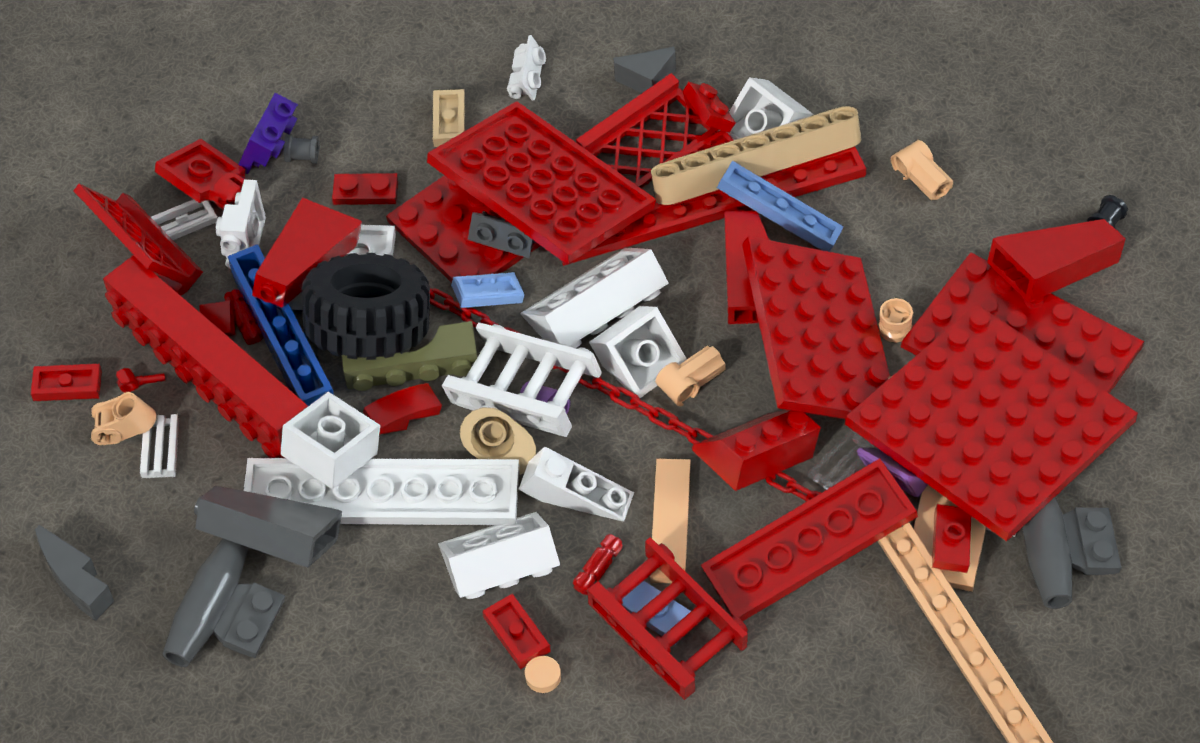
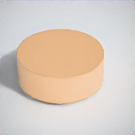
[525,656,561,693]

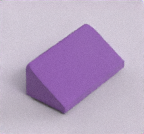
[857,447,928,497]

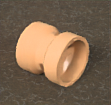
[878,298,913,343]

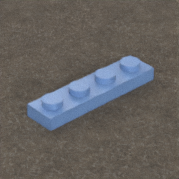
[716,161,843,252]

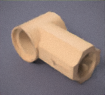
[891,140,953,200]
[655,346,726,407]

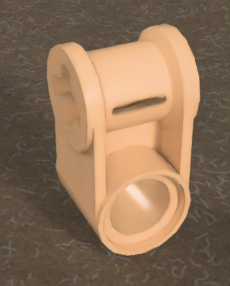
[91,392,156,445]

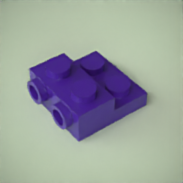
[238,93,298,174]

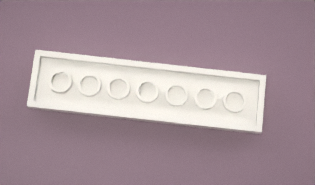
[244,458,519,525]

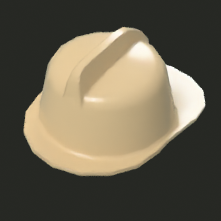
[460,407,536,475]

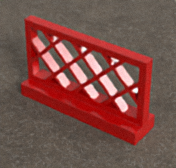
[576,73,719,188]
[73,184,203,296]

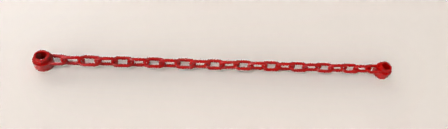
[430,288,821,502]

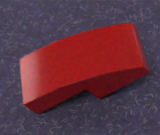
[363,383,442,435]

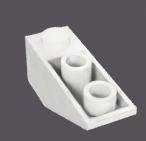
[518,447,634,522]

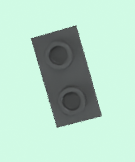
[468,211,535,258]

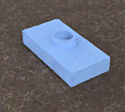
[451,272,524,308]
[621,581,691,645]

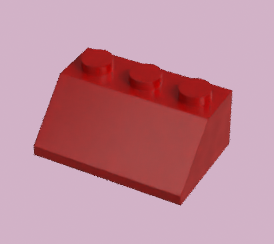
[692,410,821,491]

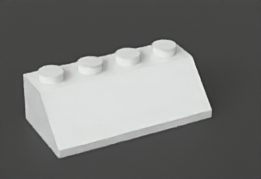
[520,248,669,348]

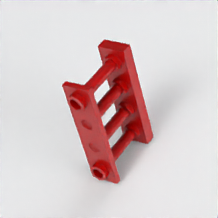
[587,537,748,700]

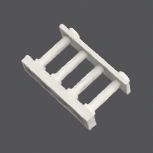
[442,323,602,437]

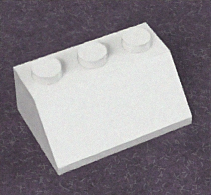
[438,512,560,599]

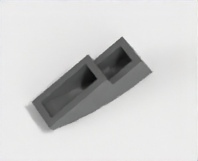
[35,525,114,621]

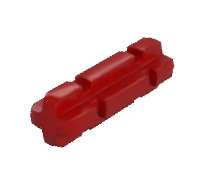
[224,289,263,345]
[573,534,622,595]

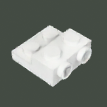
[216,179,266,269]

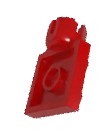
[155,139,247,210]

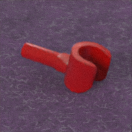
[116,368,165,393]

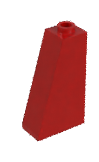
[252,198,362,308]
[724,210,769,324]
[987,219,1126,303]

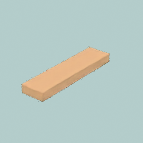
[650,459,691,583]

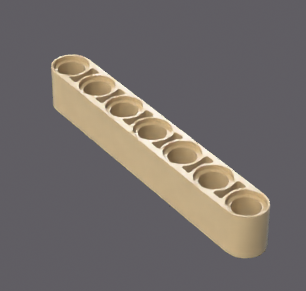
[651,106,861,205]

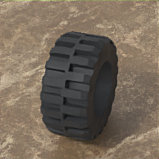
[302,252,430,360]

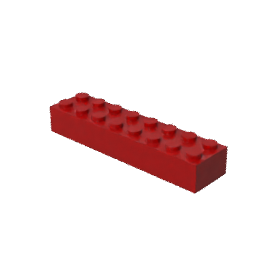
[103,255,308,458]

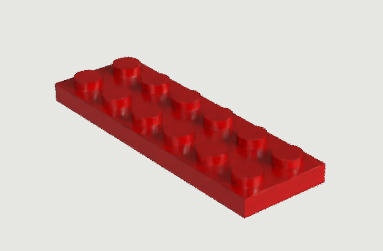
[701,458,918,621]

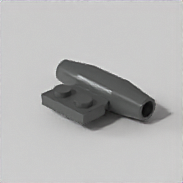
[1022,496,1122,609]
[162,538,285,667]

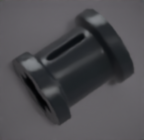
[1087,195,1128,228]

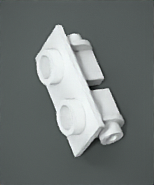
[507,35,546,100]

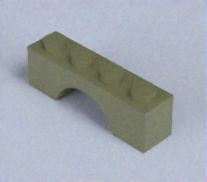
[342,321,477,391]

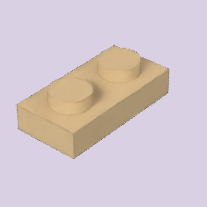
[433,89,465,147]

